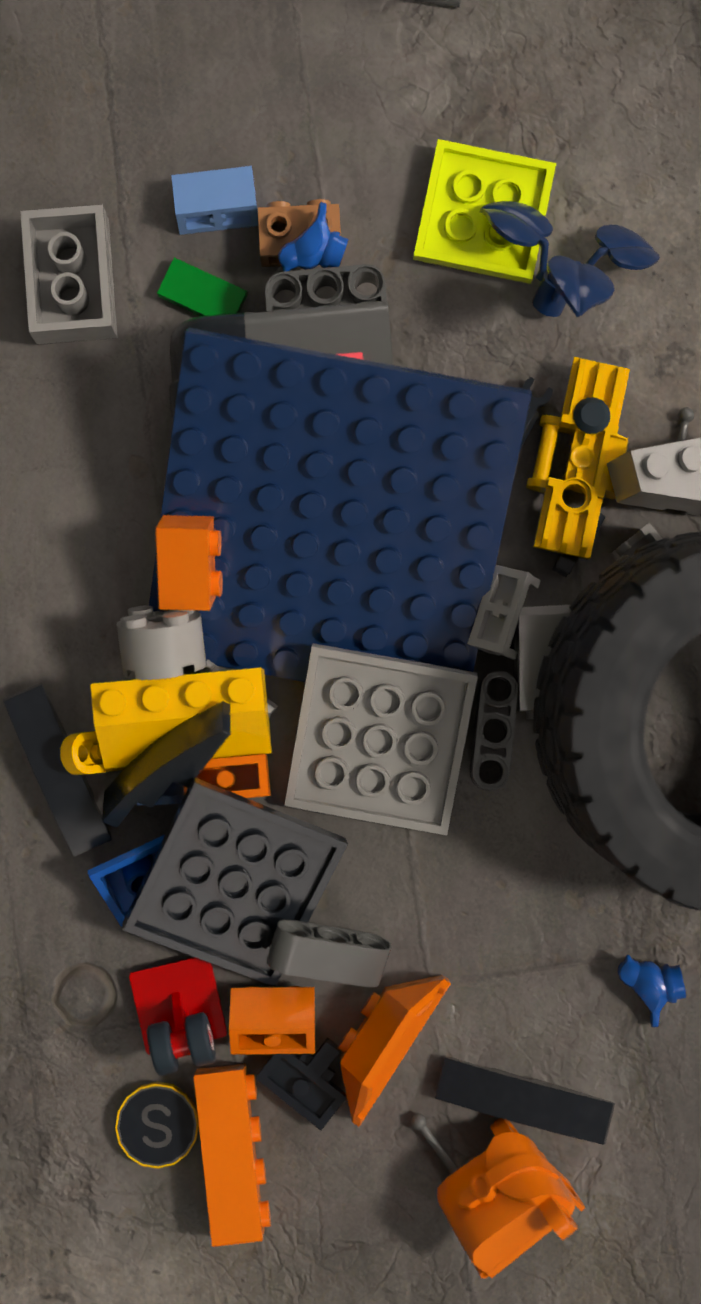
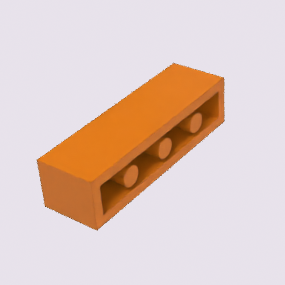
[193,1063,271,1247]

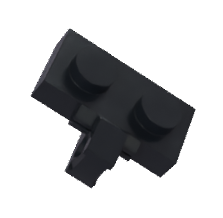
[255,1037,347,1131]

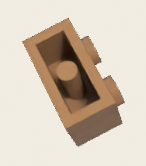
[258,199,342,267]

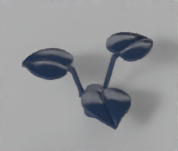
[479,201,660,317]

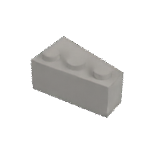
[607,437,701,516]

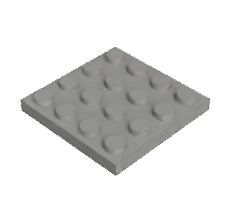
[284,643,478,836]

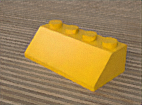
[91,668,272,769]

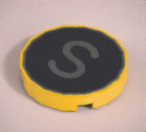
[115,1082,199,1169]

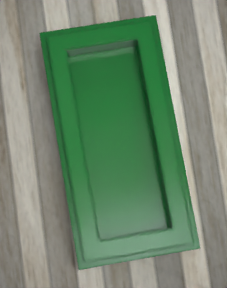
[157,257,248,317]

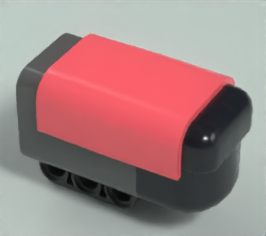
[169,264,393,420]

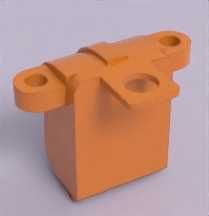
[437,1118,586,1279]

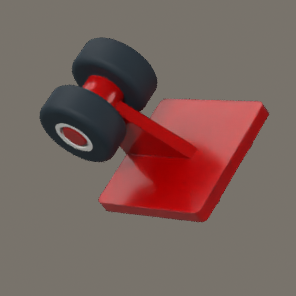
[129,957,228,1076]

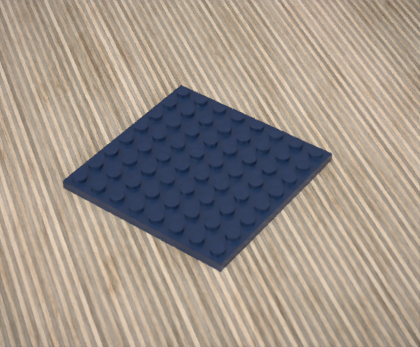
[149,328,531,682]

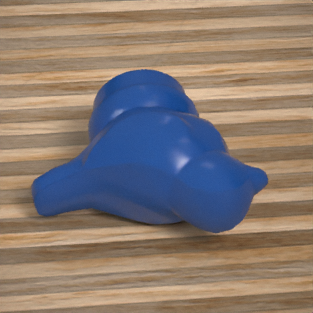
[278,202,349,272]
[617,954,686,1027]

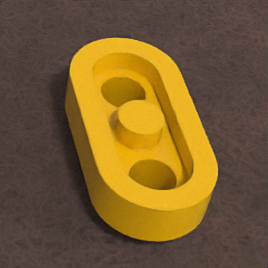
[60,731,125,775]

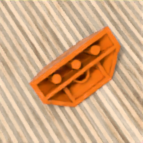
[338,975,451,1127]

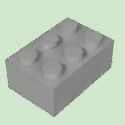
[20,204,118,344]

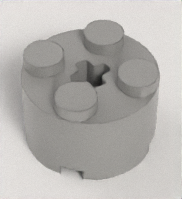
[116,606,207,680]

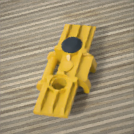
[526,357,630,560]

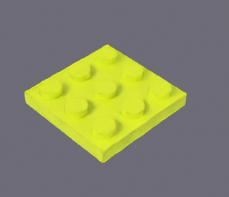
[413,139,556,284]

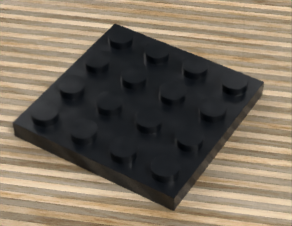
[122,777,348,987]

